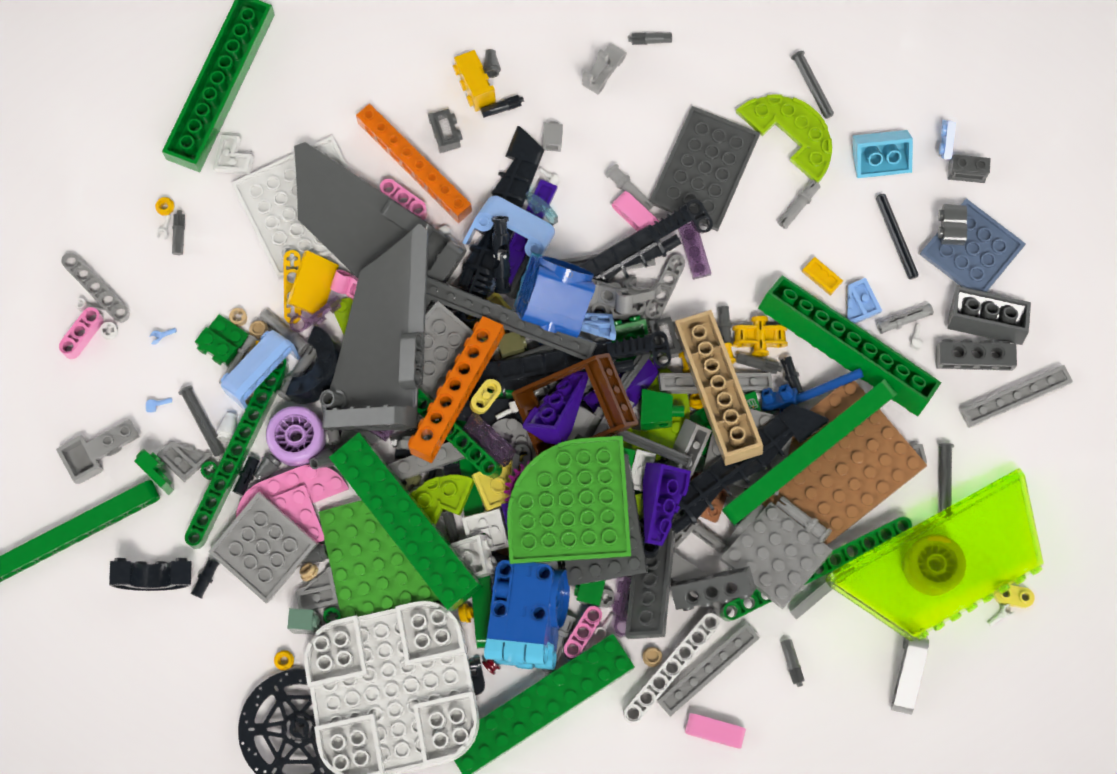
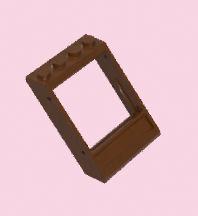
[512,353,639,456]

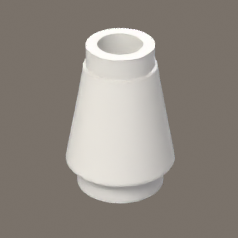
[216,413,237,443]

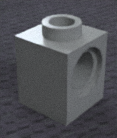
[543,121,563,152]

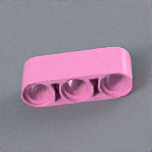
[380,179,427,220]
[611,191,660,231]
[59,307,103,359]
[564,606,602,660]
[685,713,746,749]

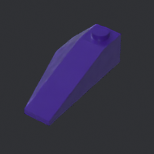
[583,359,660,413]
[522,371,589,445]
[643,462,691,546]

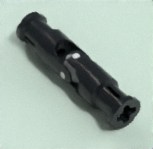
[491,216,511,294]

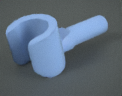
[149,328,177,345]
[146,398,172,413]

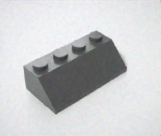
[947,286,1031,345]

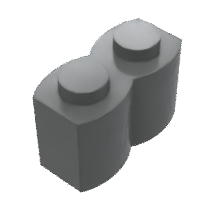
[938,204,967,245]

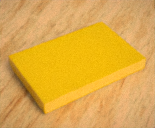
[287,250,339,318]

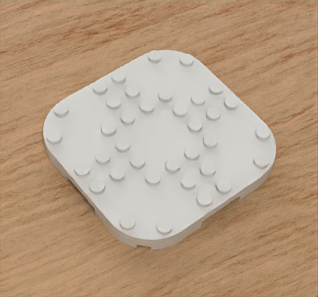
[304,601,479,774]

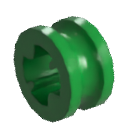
[200,461,218,480]
[323,607,341,624]

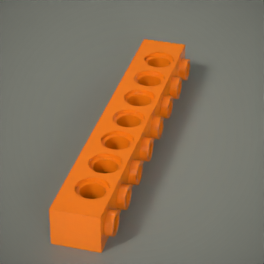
[356,103,472,224]
[408,316,505,463]

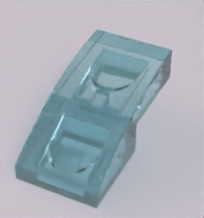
[525,191,558,225]

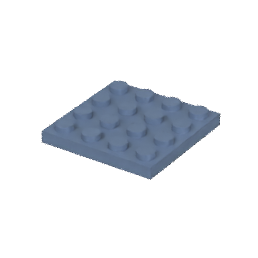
[920,198,1026,292]

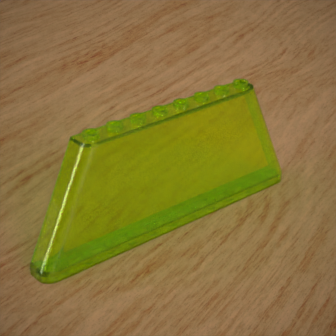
[825,468,1044,642]

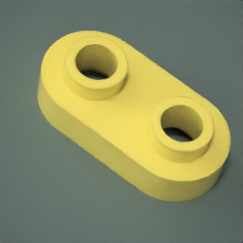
[470,379,501,414]
[994,584,1035,608]

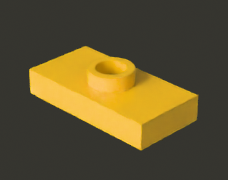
[802,257,843,296]

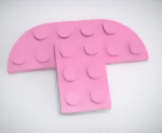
[236,465,349,543]

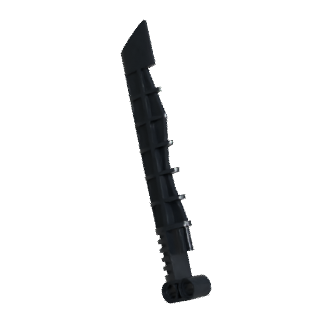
[444,126,544,329]
[525,199,713,338]
[447,331,671,406]
[639,404,829,558]

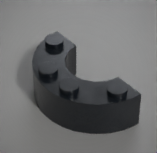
[285,326,341,404]
[109,558,192,591]

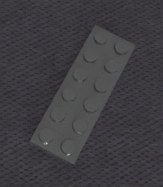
[625,528,676,639]

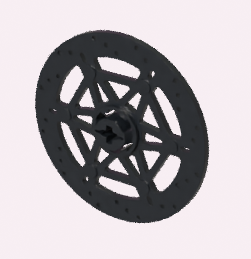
[238,669,335,774]

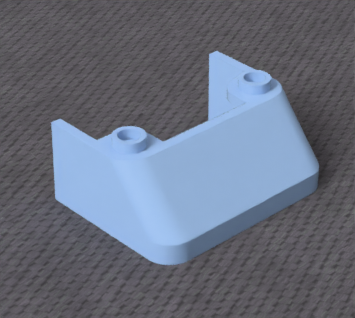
[462,196,555,257]
[221,330,300,410]

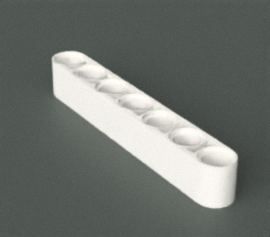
[624,613,720,724]

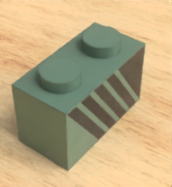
[287,608,321,635]

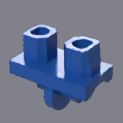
[761,384,798,412]

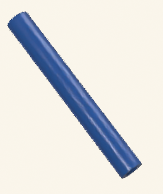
[796,368,864,405]

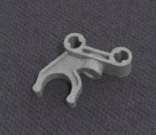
[582,43,627,95]
[589,276,661,314]

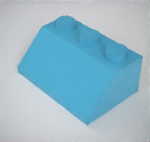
[853,130,913,178]

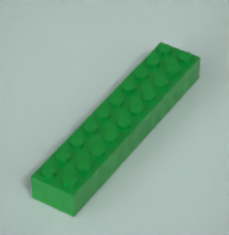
[162,0,275,173]
[758,275,942,417]
[329,433,483,612]
[454,634,635,774]

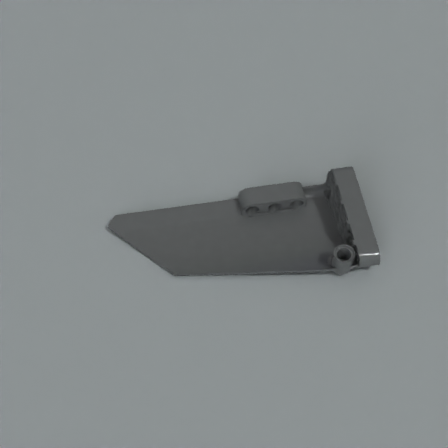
[294,142,467,312]
[320,223,429,431]

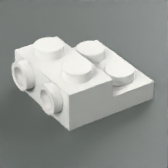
[451,534,497,579]

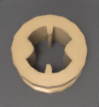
[229,308,247,327]

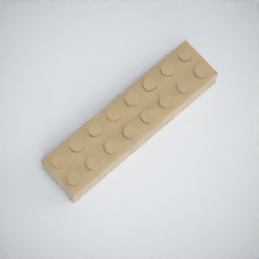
[675,310,763,466]

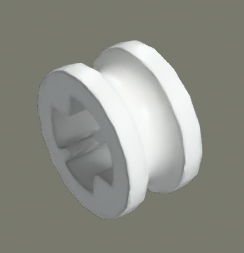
[100,322,118,340]

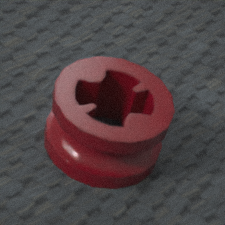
[482,659,501,675]

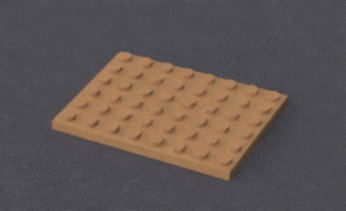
[743,381,927,545]

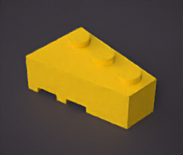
[452,50,496,112]

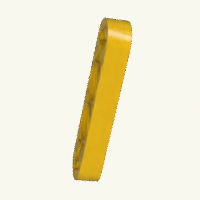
[283,250,302,324]

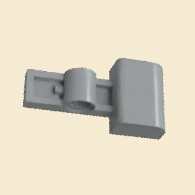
[56,419,140,484]

